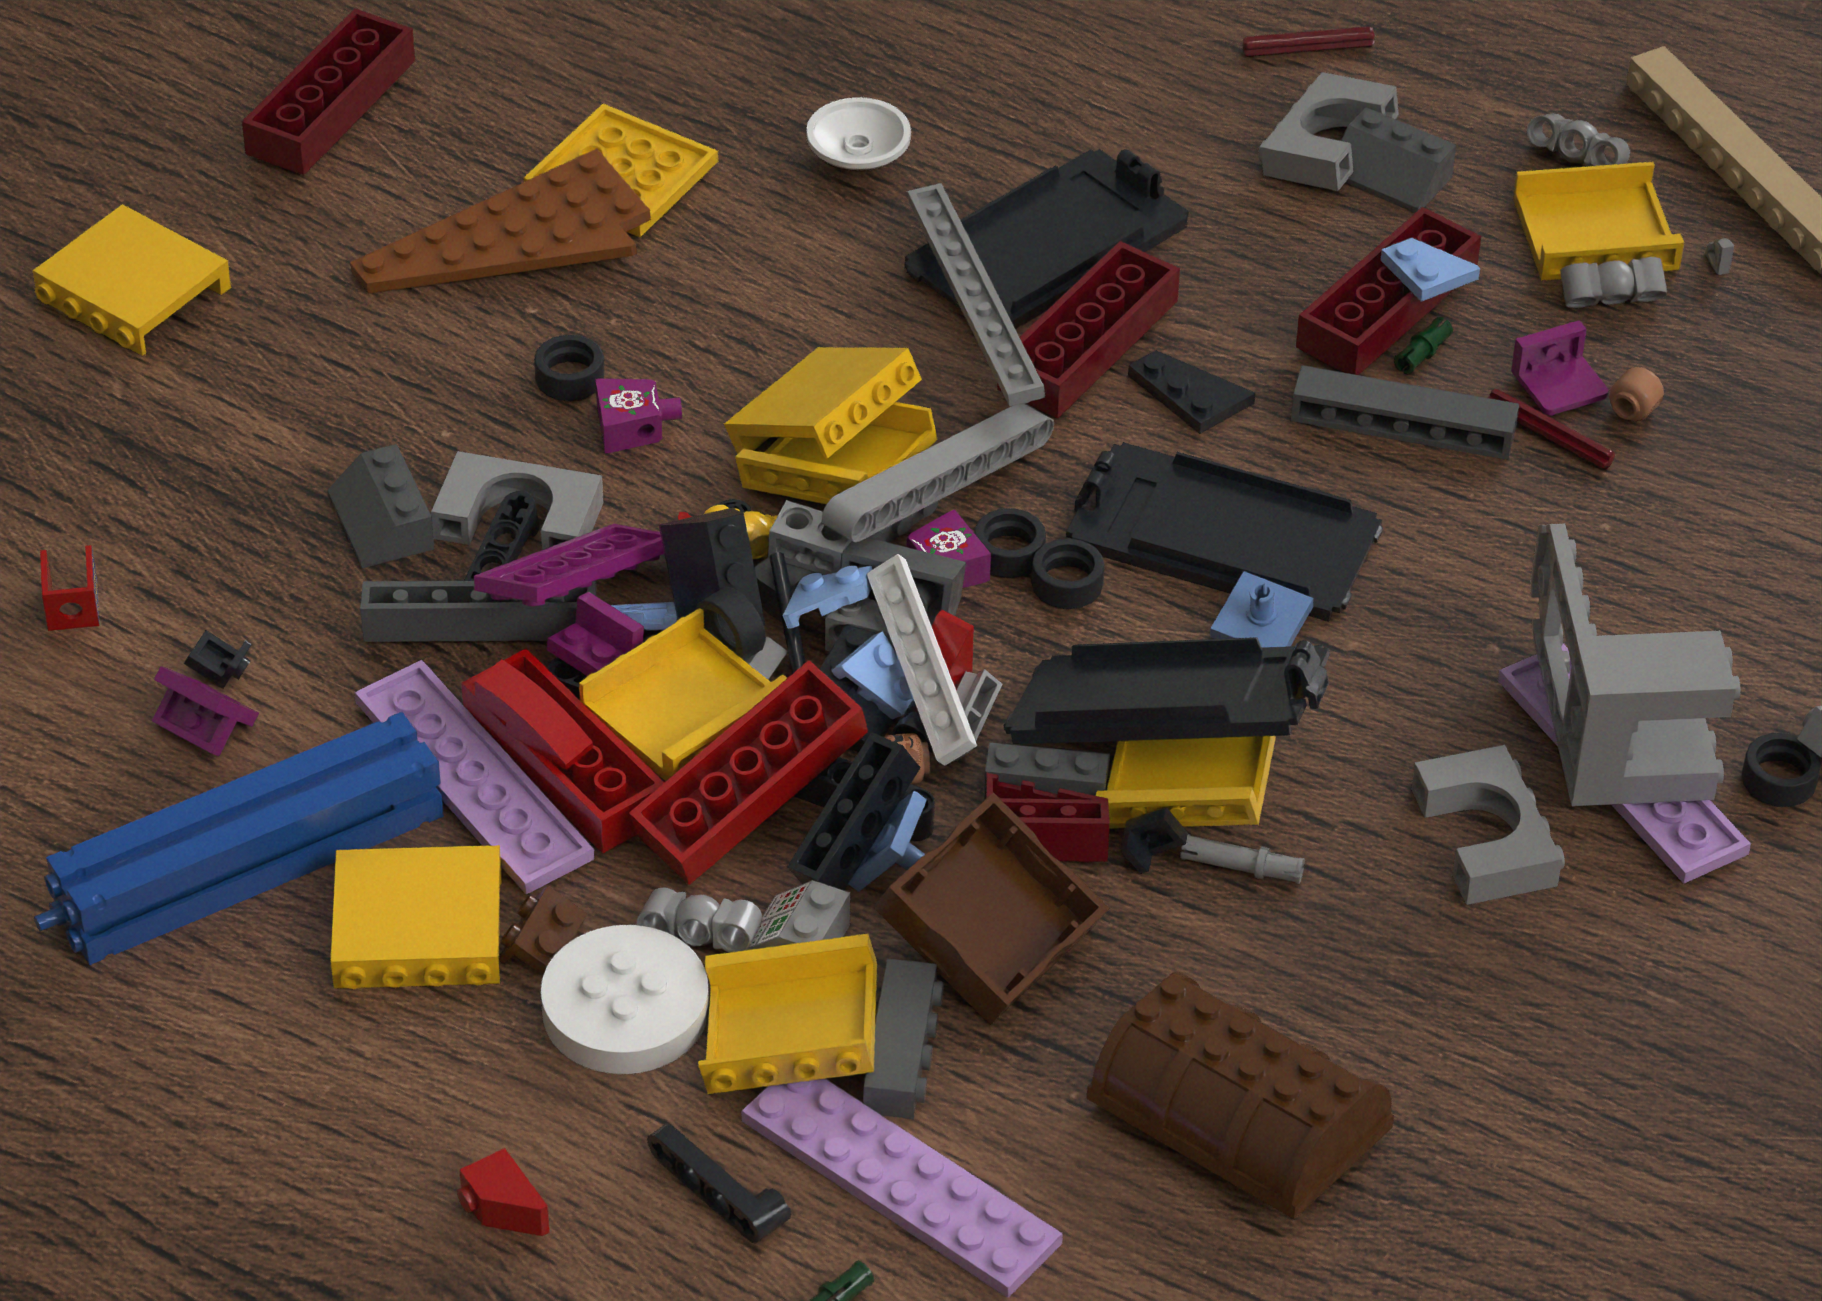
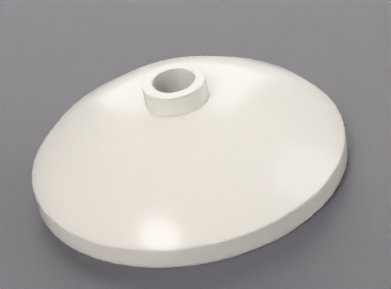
[807,97,911,170]

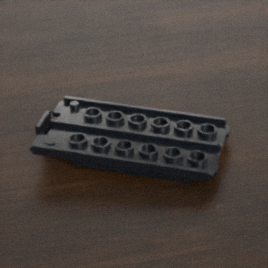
[904,149,1189,329]
[1066,442,1383,622]
[1003,637,1330,744]

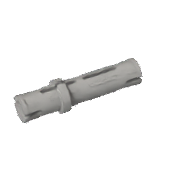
[1181,834,1305,884]

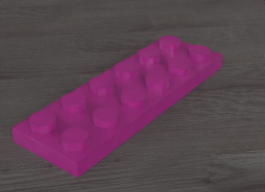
[474,524,664,606]

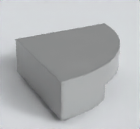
[1704,238,1734,275]

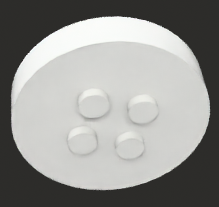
[541,925,709,1074]

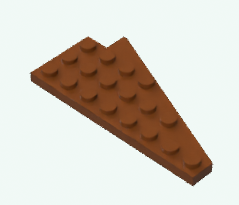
[350,149,651,294]

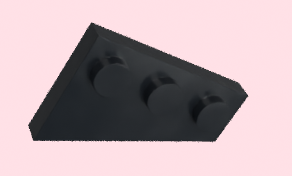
[1128,350,1256,434]

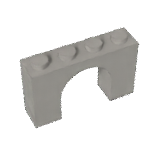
[1259,72,1399,191]
[431,451,603,550]
[1411,745,1565,905]

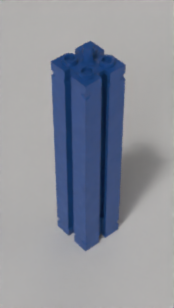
[34,712,444,965]

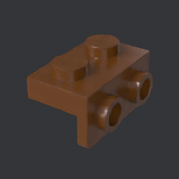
[499,885,587,975]

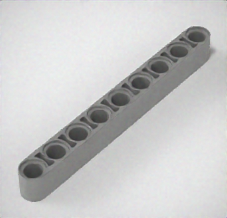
[822,404,1054,543]

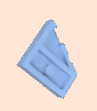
[1381,238,1480,301]
[783,566,873,629]
[611,602,677,631]
[831,631,914,719]

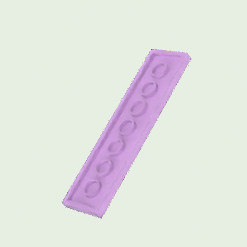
[1498,643,1751,884]
[355,660,594,895]
[742,1079,1063,1298]

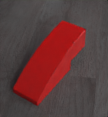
[475,659,593,770]

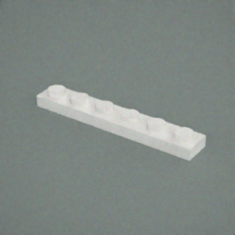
[867,554,977,766]

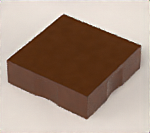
[873,793,1110,1025]

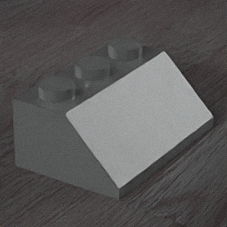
[1341,107,1456,213]
[328,444,434,568]
[841,538,966,626]
[984,741,1111,800]

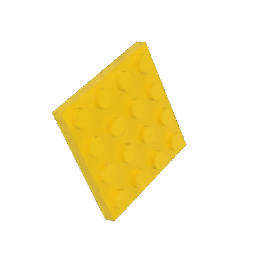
[524,104,718,237]

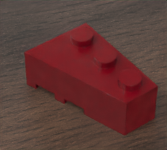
[986,772,1110,863]

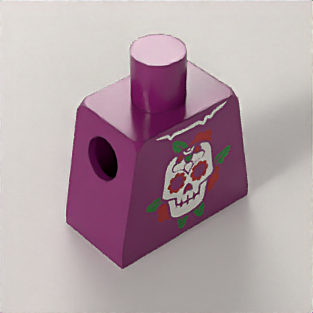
[595,379,682,453]
[906,510,991,588]

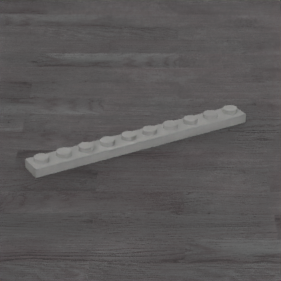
[907,183,1045,406]

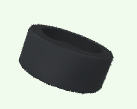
[534,335,604,401]
[974,508,1046,578]
[1031,538,1105,609]
[696,587,766,661]
[1742,733,1821,807]

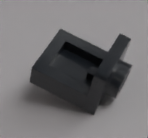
[184,630,252,689]
[1120,807,1188,874]

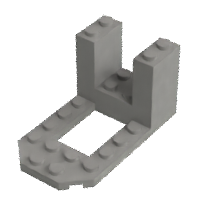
[1530,524,1740,806]

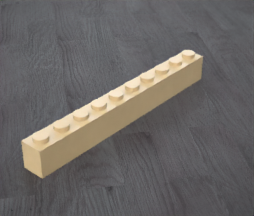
[1626,46,1822,275]

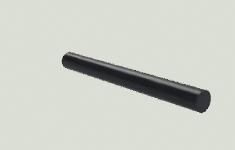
[769,552,806,674]

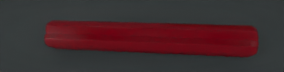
[1242,26,1375,57]
[1488,389,1615,469]

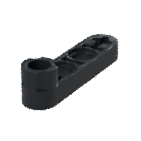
[464,491,540,581]
[647,1123,791,1243]

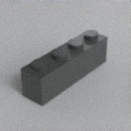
[864,958,944,1119]

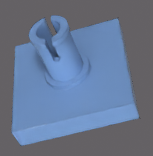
[1210,571,1313,647]
[849,790,927,892]

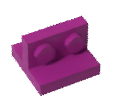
[547,592,644,676]
[152,666,259,756]

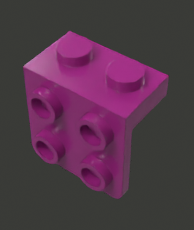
[1511,320,1609,415]

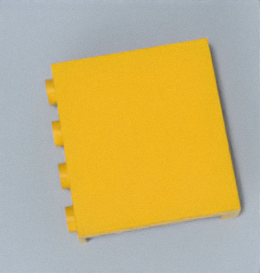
[1513,162,1684,281]
[33,204,231,356]
[724,347,922,458]
[735,402,938,504]
[579,608,787,781]
[1096,736,1276,829]
[331,845,502,989]
[698,934,877,1094]

